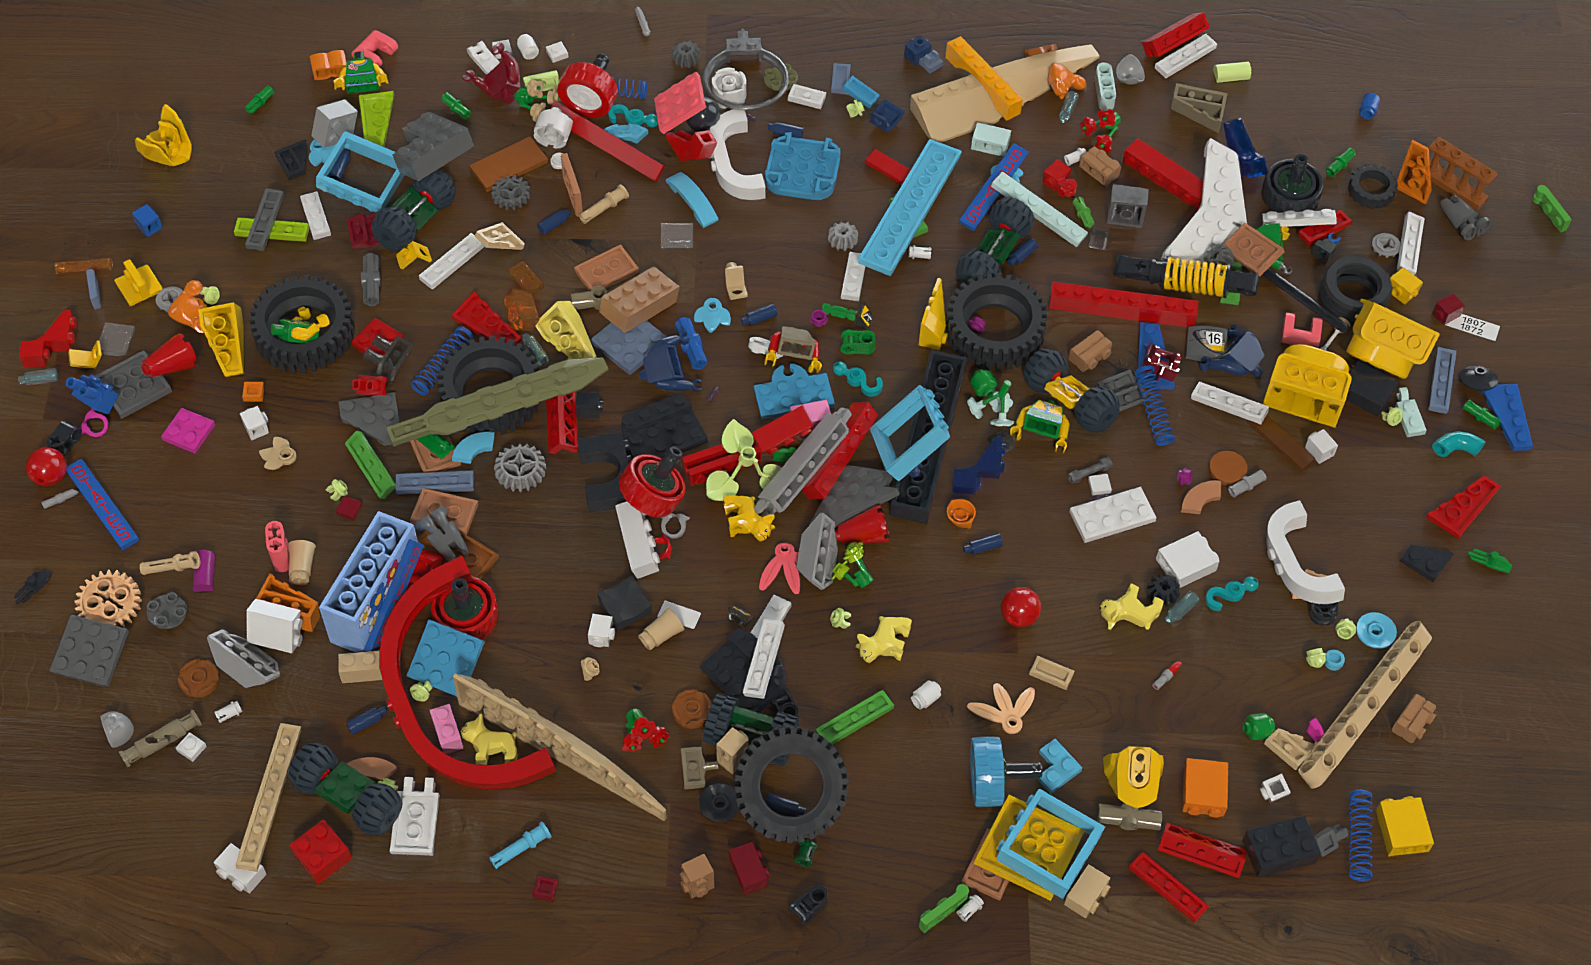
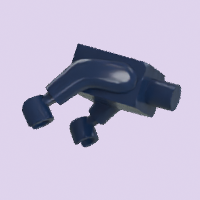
[1199,325,1265,378]
[639,331,702,392]

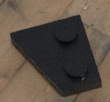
[274,139,308,180]
[1400,545,1454,582]

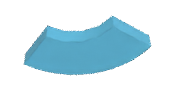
[604,123,648,144]
[452,432,495,464]

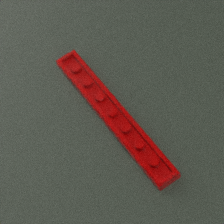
[550,101,666,182]

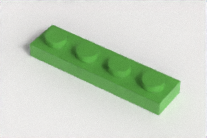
[345,431,396,499]
[815,690,894,745]

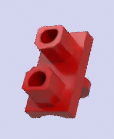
[352,375,387,396]

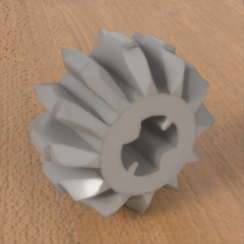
[828,221,858,251]

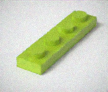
[234,218,310,242]

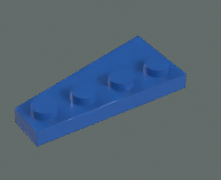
[1137,322,1175,390]
[1480,384,1533,451]

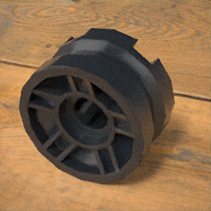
[1308,602,1339,626]

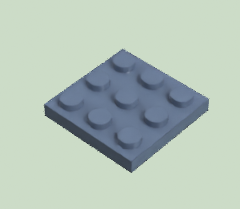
[591,320,667,375]

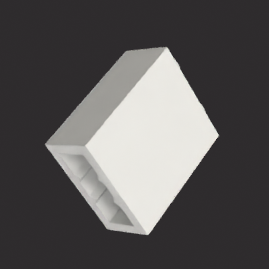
[1156,531,1219,588]
[247,599,303,653]

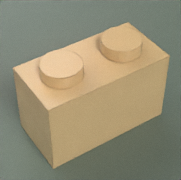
[339,651,382,683]
[716,727,748,774]
[1064,864,1111,918]

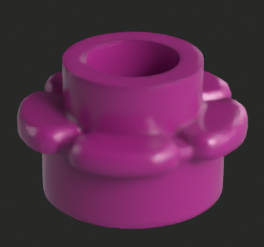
[810,310,828,327]
[969,316,986,333]
[1177,467,1193,486]

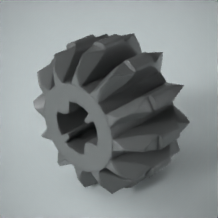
[672,40,700,69]
[1203,244,1235,272]

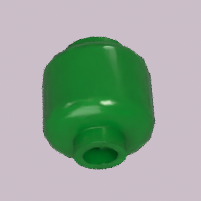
[970,369,998,398]
[1243,713,1275,741]

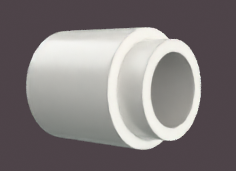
[517,34,539,59]
[911,680,941,710]

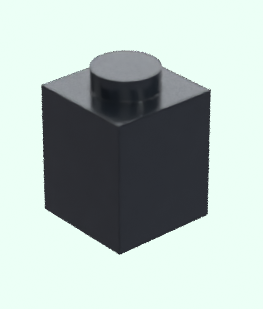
[576,392,604,419]

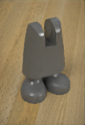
[1440,194,1492,240]
[415,506,469,561]

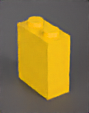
[1376,796,1434,856]

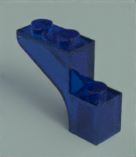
[1223,118,1268,178]
[952,436,1006,495]

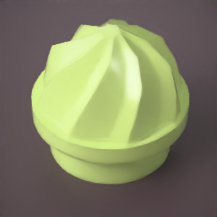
[1336,618,1356,639]
[1306,648,1326,668]

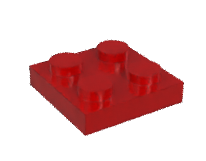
[351,318,404,364]

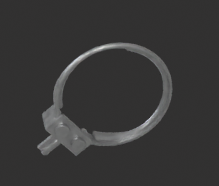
[703,29,789,110]

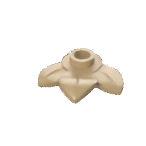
[259,437,296,470]

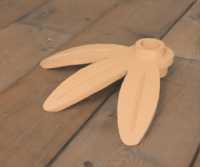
[967,683,1035,734]

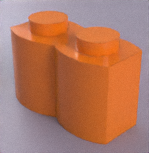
[310,50,347,80]

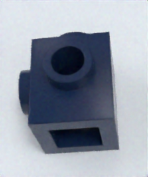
[904,35,931,66]

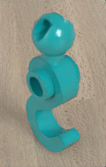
[608,104,658,128]
[833,361,883,397]
[1205,576,1259,611]

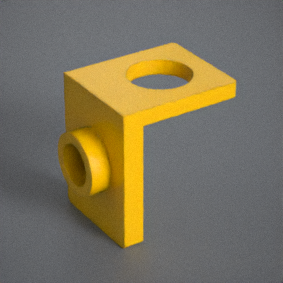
[396,241,432,269]
[68,341,102,369]

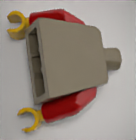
[764,326,822,374]

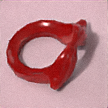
[654,534,672,560]

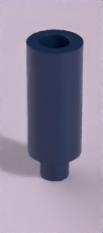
[768,122,803,138]
[328,150,350,182]
[537,209,571,235]
[1007,238,1038,266]
[741,303,778,326]
[963,533,1003,555]
[346,706,387,735]
[764,793,806,817]

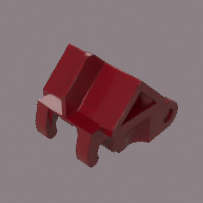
[1142,343,1182,383]

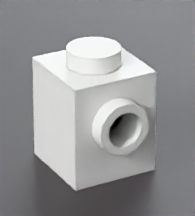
[240,406,269,441]
[1305,429,1338,464]
[588,614,615,647]
[1260,774,1291,803]

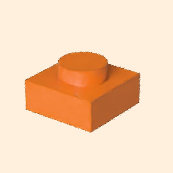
[242,382,264,402]

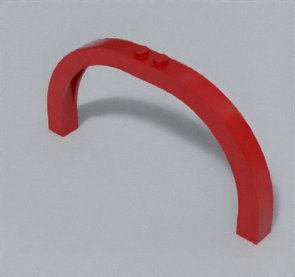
[380,556,556,790]

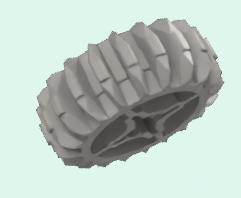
[494,443,546,492]

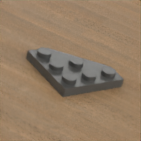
[339,392,400,446]

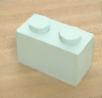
[971,123,1011,157]

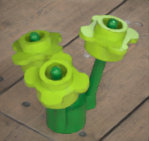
[832,542,874,589]

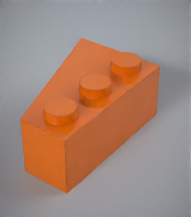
[256,574,320,632]

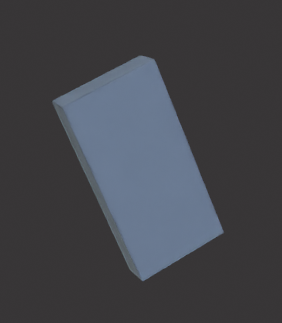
[831,63,851,94]
[86,269,101,310]

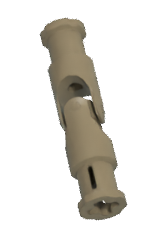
[119,710,202,767]

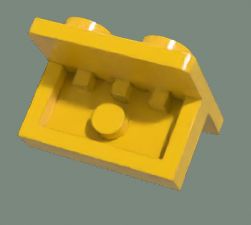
[114,259,163,306]

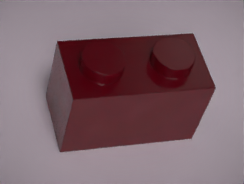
[729,842,770,895]

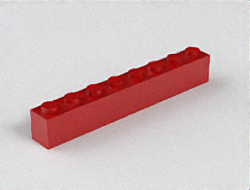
[1049,281,1199,328]

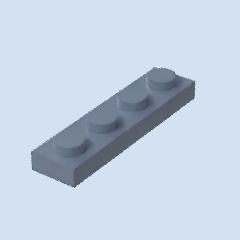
[1428,347,1456,414]
[396,471,474,495]

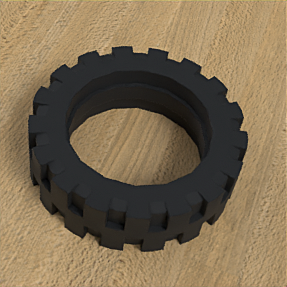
[1348,164,1398,209]

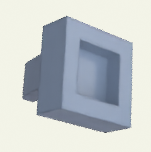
[919,50,943,74]

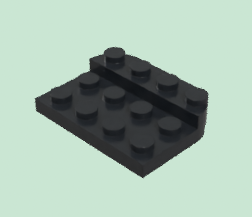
[621,395,708,459]
[699,629,787,713]

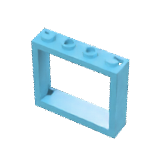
[316,131,404,212]
[870,385,950,481]
[996,789,1105,899]

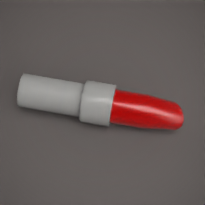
[1152,661,1182,690]

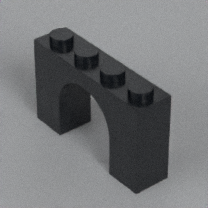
[577,432,631,513]

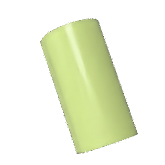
[1213,62,1251,83]
[523,70,559,92]

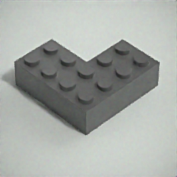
[392,112,474,181]

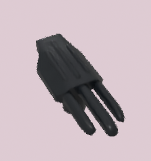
[14,569,52,604]

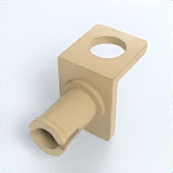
[725,262,748,300]

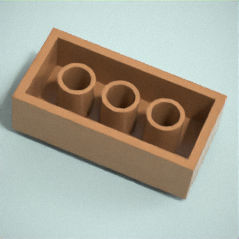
[599,266,680,333]

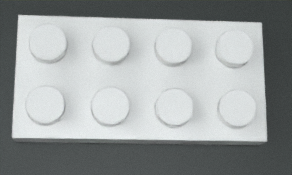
[1069,487,1156,543]

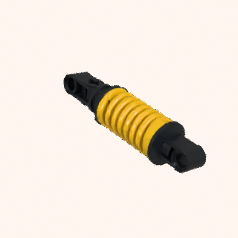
[1113,255,1260,299]

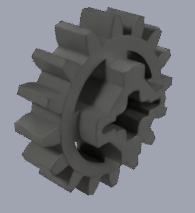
[491,175,530,210]

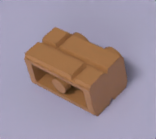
[1079,146,1121,187]
[1069,330,1112,372]
[1392,694,1436,743]

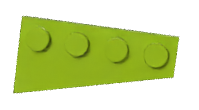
[359,91,394,147]

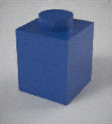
[132,204,162,237]

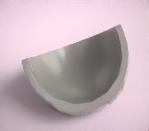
[1116,54,1145,85]
[100,711,134,748]

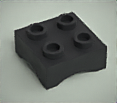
[598,576,652,631]

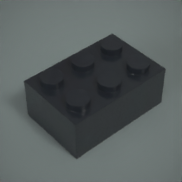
[1242,816,1321,878]

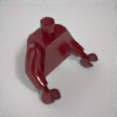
[462,42,520,104]

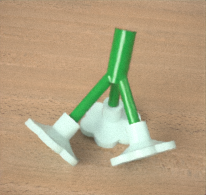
[967,380,1014,426]

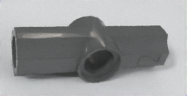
[361,253,381,306]

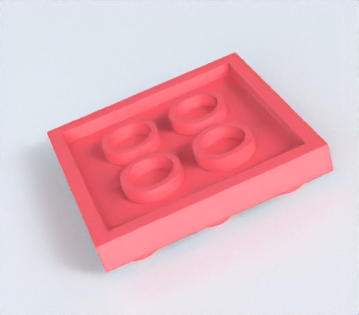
[654,72,706,134]

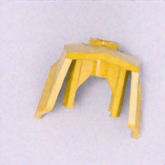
[135,104,192,166]
[1103,746,1164,808]

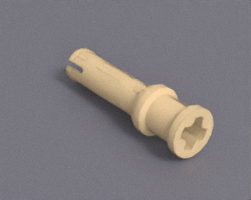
[579,184,629,224]
[140,551,200,575]

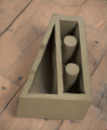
[1171,83,1228,133]

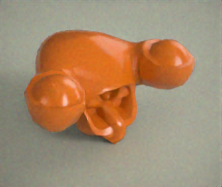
[1048,63,1087,99]
[168,280,207,333]

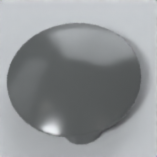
[147,592,188,629]

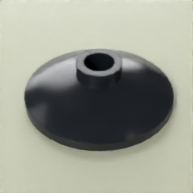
[1460,365,1498,391]
[699,783,740,823]

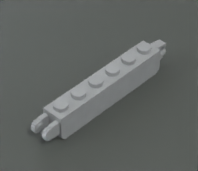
[754,407,852,517]

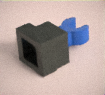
[1311,233,1341,263]

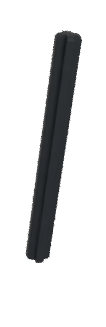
[1262,268,1349,334]

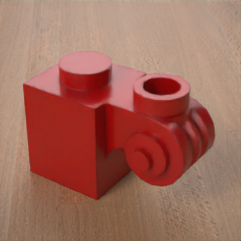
[1042,159,1077,197]

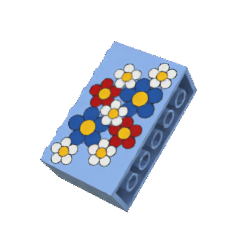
[319,511,418,653]

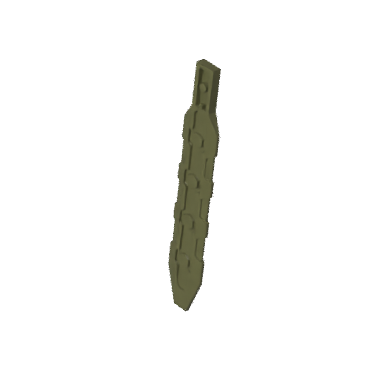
[386,358,608,446]

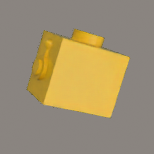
[1390,267,1423,304]

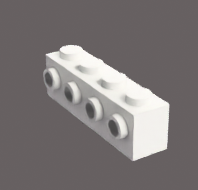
[616,502,660,579]

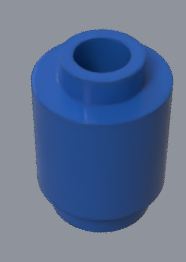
[1359,93,1380,119]

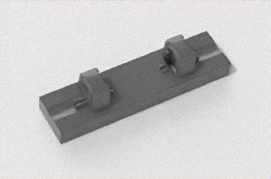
[245,189,284,251]

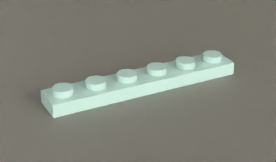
[991,172,1088,247]

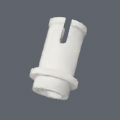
[1064,148,1086,166]
[908,245,931,259]
[214,701,242,723]
[957,895,984,922]

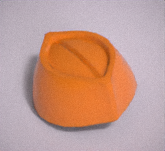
[946,499,976,529]

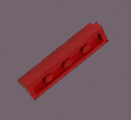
[546,392,578,454]
[1158,823,1247,878]

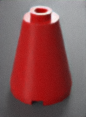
[141,333,197,378]
[835,504,890,544]

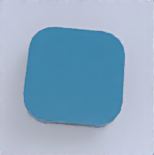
[765,132,840,200]

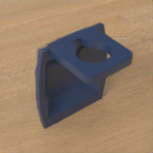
[869,100,905,133]

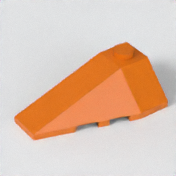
[1397,140,1432,204]

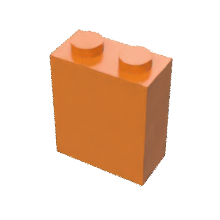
[1182,758,1228,818]

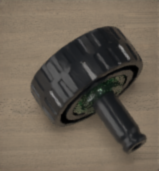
[1262,154,1324,213]

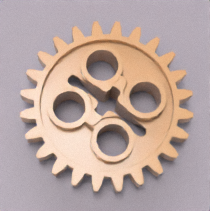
[75,570,142,628]

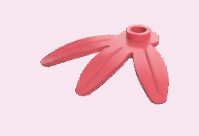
[759,543,800,594]

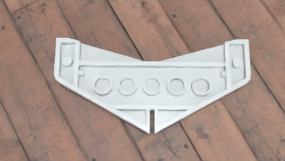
[1161,138,1247,266]

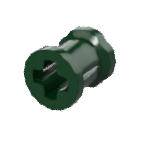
[794,840,817,867]

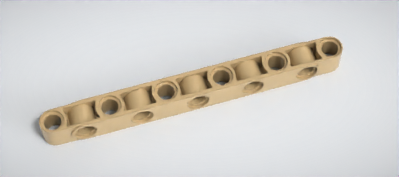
[1298,621,1432,789]

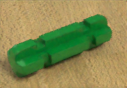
[821,303,857,321]

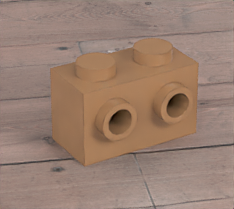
[680,854,714,899]

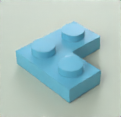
[1037,739,1082,794]

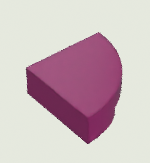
[1306,718,1324,742]

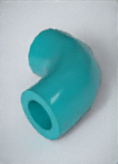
[1432,431,1486,457]

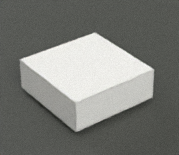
[1088,474,1112,496]

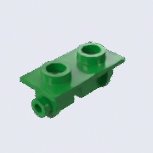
[416,434,455,460]

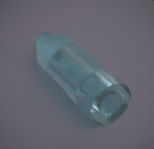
[1059,91,1079,122]
[522,333,549,366]
[18,368,59,386]
[1165,591,1199,623]

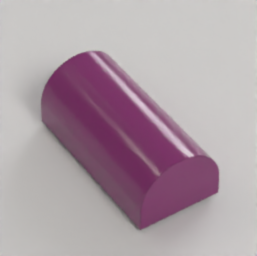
[193,550,216,592]

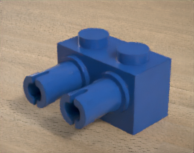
[66,375,119,414]

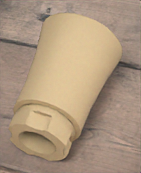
[288,540,316,586]
[638,608,684,650]

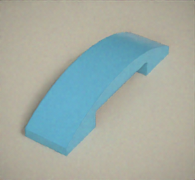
[666,172,718,228]

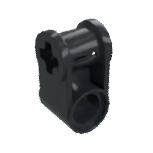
[46,421,82,457]
[770,688,799,717]
[788,885,828,926]

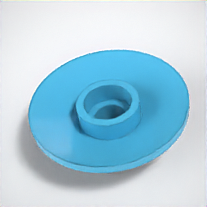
[1356,612,1397,648]

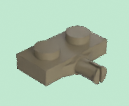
[681,747,718,789]

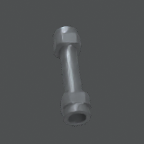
[1067,457,1113,484]

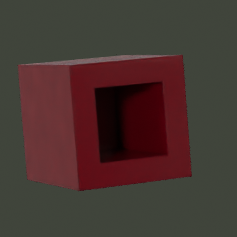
[1432,293,1465,325]

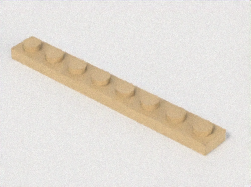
[236,723,301,872]

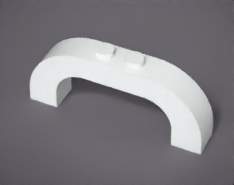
[710,109,765,200]
[1266,501,1345,604]

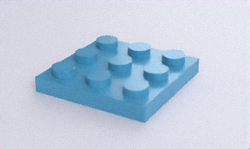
[407,619,485,696]

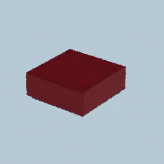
[336,496,362,520]
[532,876,559,902]

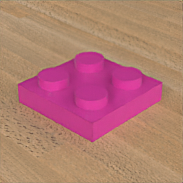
[161,408,215,454]

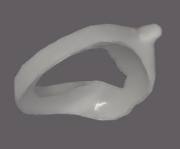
[661,513,690,539]

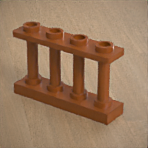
[1429,137,1498,211]

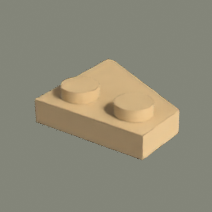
[1264,728,1318,770]

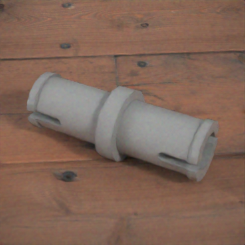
[1228,469,1267,498]

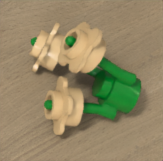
[515,79,561,122]

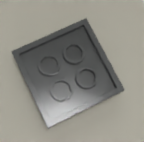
[96,350,172,419]
[50,615,129,687]

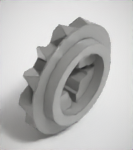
[1371,233,1401,258]
[156,287,183,313]

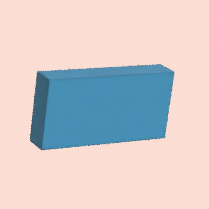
[842,75,880,109]

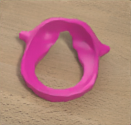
[81,408,109,438]

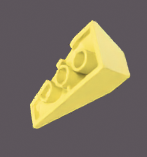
[534,301,597,359]

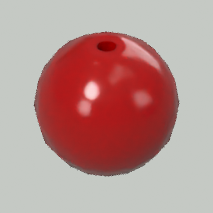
[25,447,67,487]
[1001,587,1042,628]

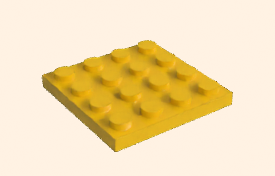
[974,795,1085,901]

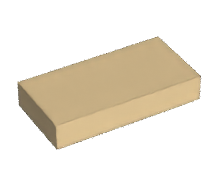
[1029,655,1075,690]

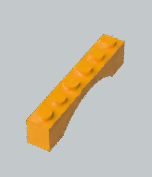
[945,36,1023,121]

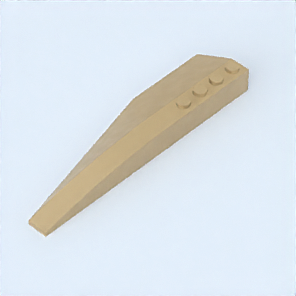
[910,44,1100,143]
[453,674,667,821]

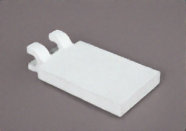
[390,777,440,856]

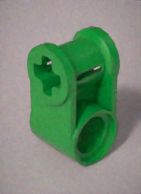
[840,330,876,355]

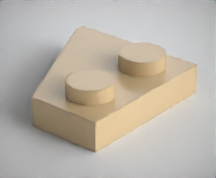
[475,222,525,250]

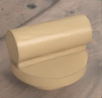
[581,657,599,681]

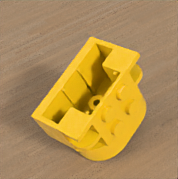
[1346,298,1440,379]
[1263,344,1352,428]

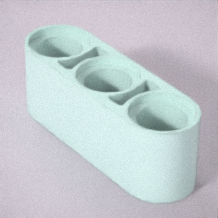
[1095,62,1116,111]

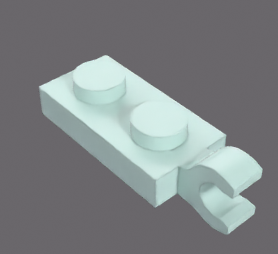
[1395,387,1427,437]

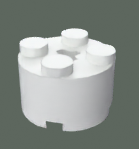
[712,68,746,109]
[533,107,573,149]

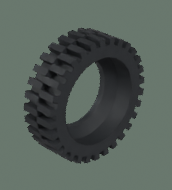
[946,273,1047,371]
[249,275,355,373]
[437,336,541,436]
[734,726,849,843]

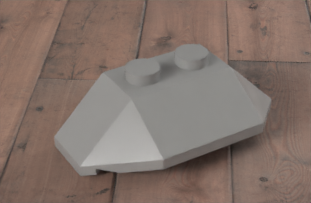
[796,513,838,590]
[207,629,280,688]

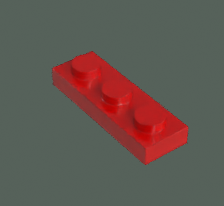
[1298,209,1352,246]

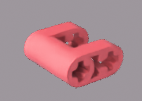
[352,30,398,67]
[1281,312,1323,348]
[265,521,289,573]

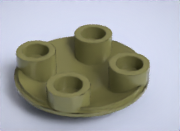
[764,64,798,91]

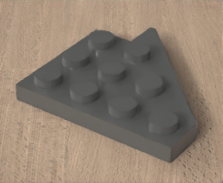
[810,465,900,527]

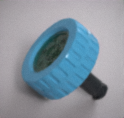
[970,737,1042,807]

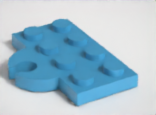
[754,364,835,420]

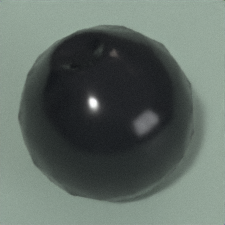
[686,97,721,132]

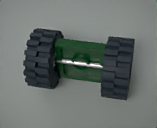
[703,693,799,767]

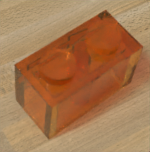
[504,289,539,331]

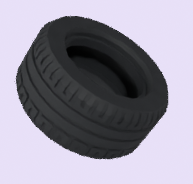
[1318,256,1392,326]

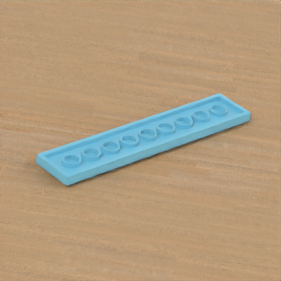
[858,139,962,276]

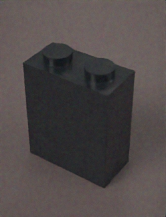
[1346,360,1399,417]

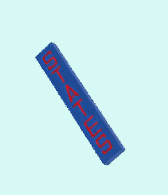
[959,143,1029,232]
[66,459,139,551]
[364,539,424,652]

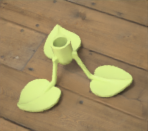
[706,419,781,501]

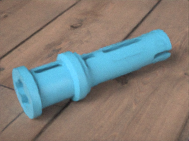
[489,821,552,869]

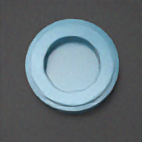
[1324,650,1345,670]

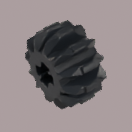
[1147,573,1180,607]

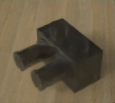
[362,335,413,383]

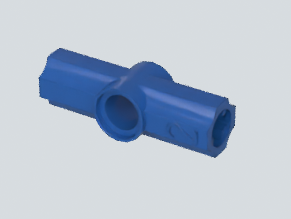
[675,317,707,370]

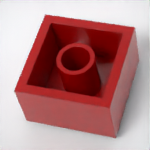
[289,819,352,885]

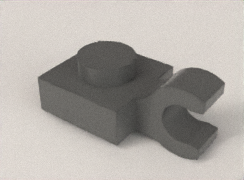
[1314,824,1349,857]

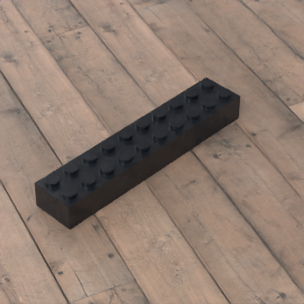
[890,350,967,524]

